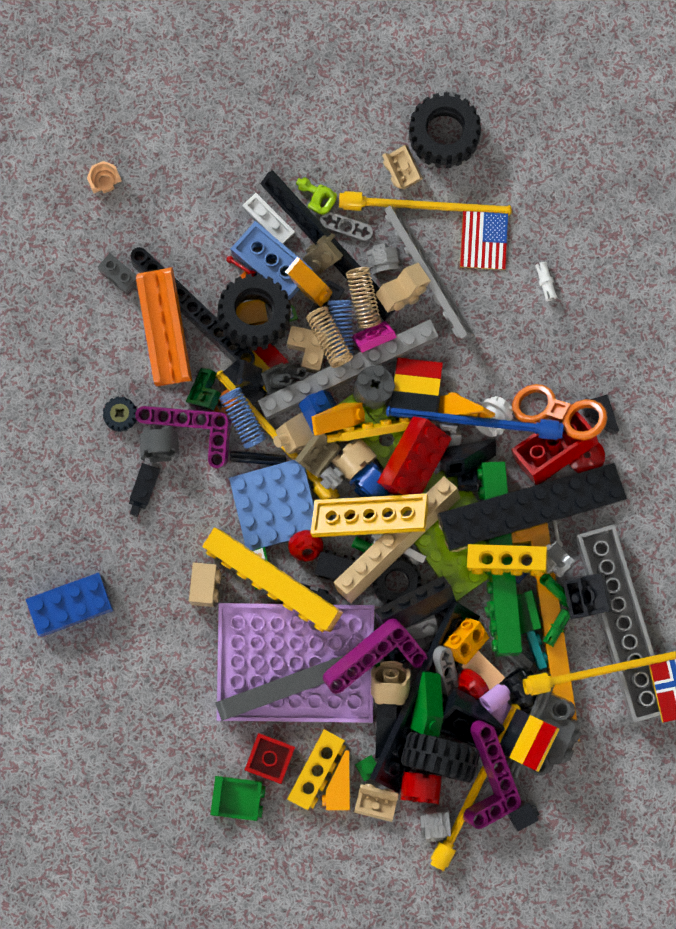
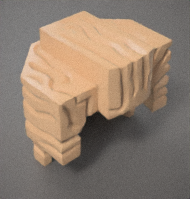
[87,161,122,193]

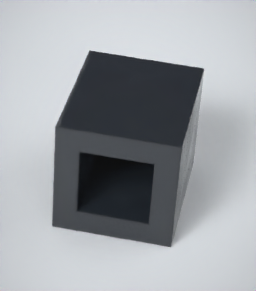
[508,803,540,832]

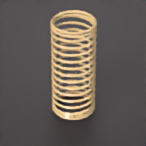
[346,267,382,329]
[306,307,353,368]

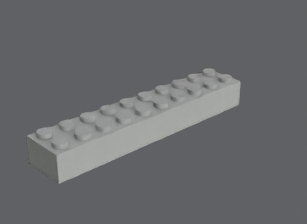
[575,524,660,724]

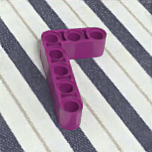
[135,406,231,468]
[323,618,427,694]
[463,720,521,829]

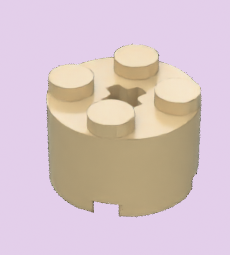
[331,438,377,482]
[371,661,411,705]

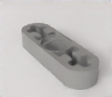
[320,212,373,242]
[433,646,458,697]

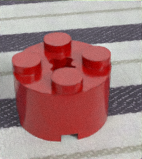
[400,772,442,804]

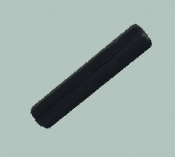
[230,451,286,465]

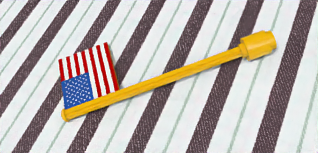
[339,191,512,270]

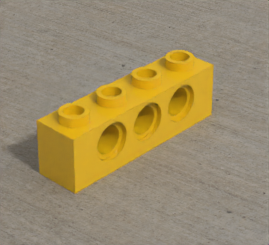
[467,544,548,576]
[287,730,346,810]

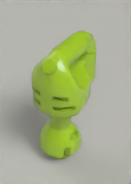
[296,177,337,215]

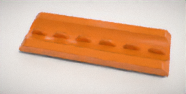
[136,267,192,387]

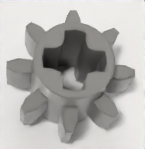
[320,466,344,490]

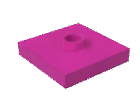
[351,321,397,353]

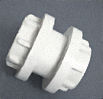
[476,396,513,437]

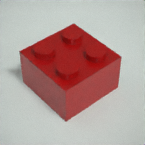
[244,733,295,785]

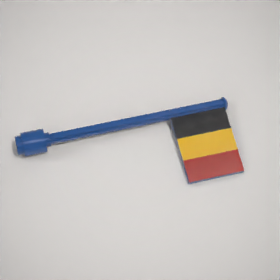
[386,358,564,440]

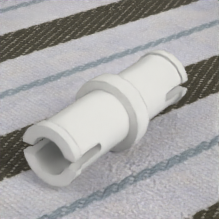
[535,262,557,301]

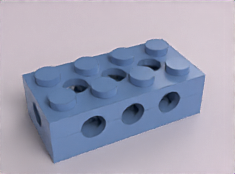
[230,221,313,300]

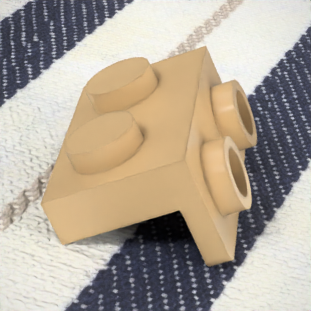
[382,145,423,189]
[354,784,399,822]

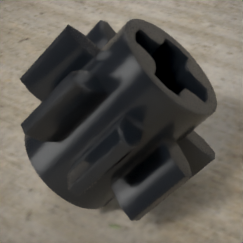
[383,647,407,664]

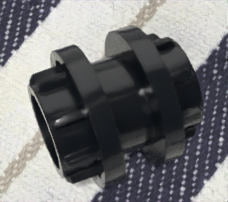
[503,667,537,710]

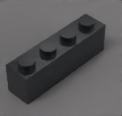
[374,576,456,631]

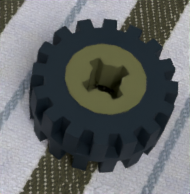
[103,396,137,432]

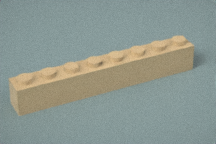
[333,477,460,604]

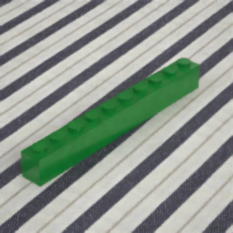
[477,462,522,657]

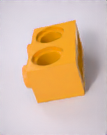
[443,618,490,665]

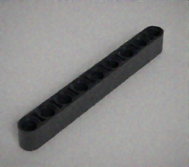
[131,247,255,367]

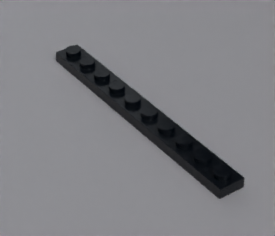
[260,170,395,321]

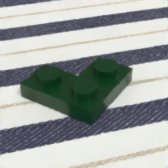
[186,368,221,411]

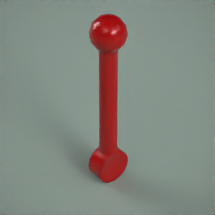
[226,256,256,277]

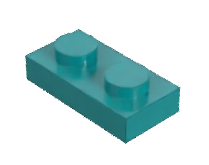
[525,630,548,671]

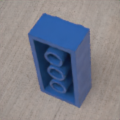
[25,572,114,637]

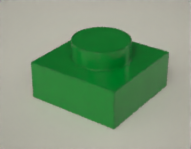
[355,755,376,782]

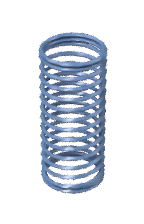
[328,300,354,358]
[219,387,266,449]

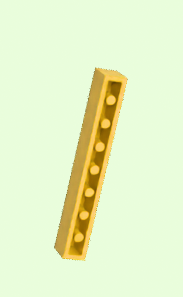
[202,527,343,632]

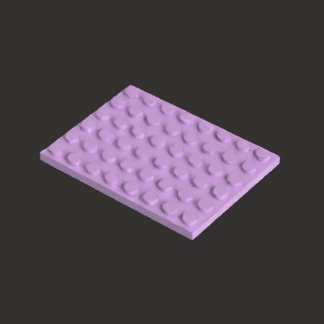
[217,603,374,723]

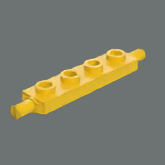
[326,417,412,443]

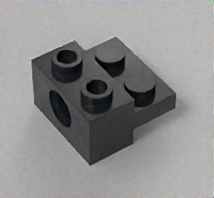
[562,572,612,619]

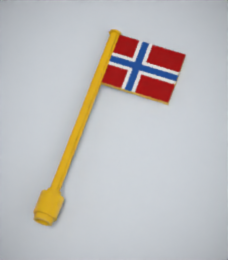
[523,651,676,723]

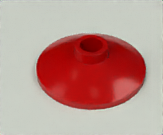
[569,443,605,473]

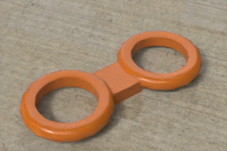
[512,384,608,440]

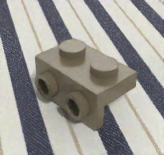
[302,233,343,275]
[295,434,341,478]

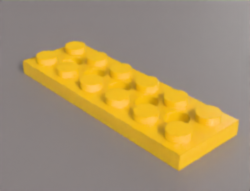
[311,494,429,537]

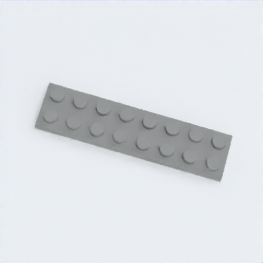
[384,206,475,340]

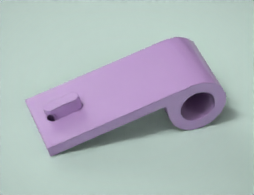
[479,684,511,725]

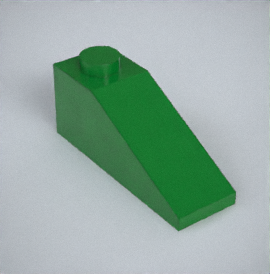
[410,672,443,736]

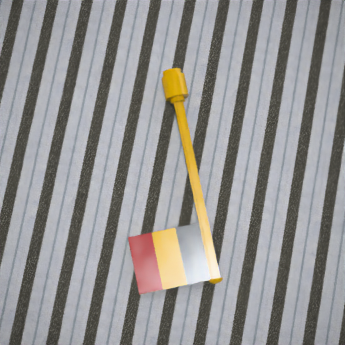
[215,344,340,500]
[430,704,560,871]

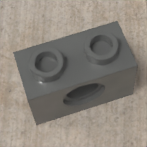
[97,253,137,296]

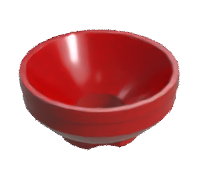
[288,530,323,562]
[458,668,489,700]

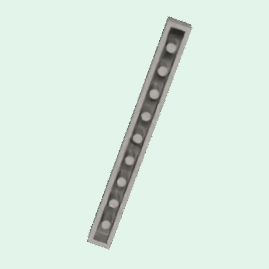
[258,319,439,421]

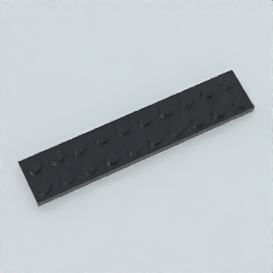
[437,463,627,551]
[369,601,480,793]

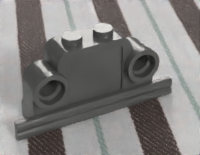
[509,685,581,778]

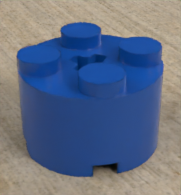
[349,462,390,497]

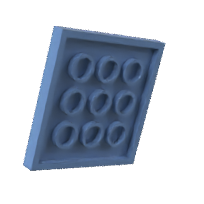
[229,460,314,550]

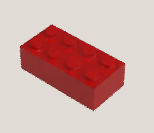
[511,411,599,485]
[377,416,452,495]

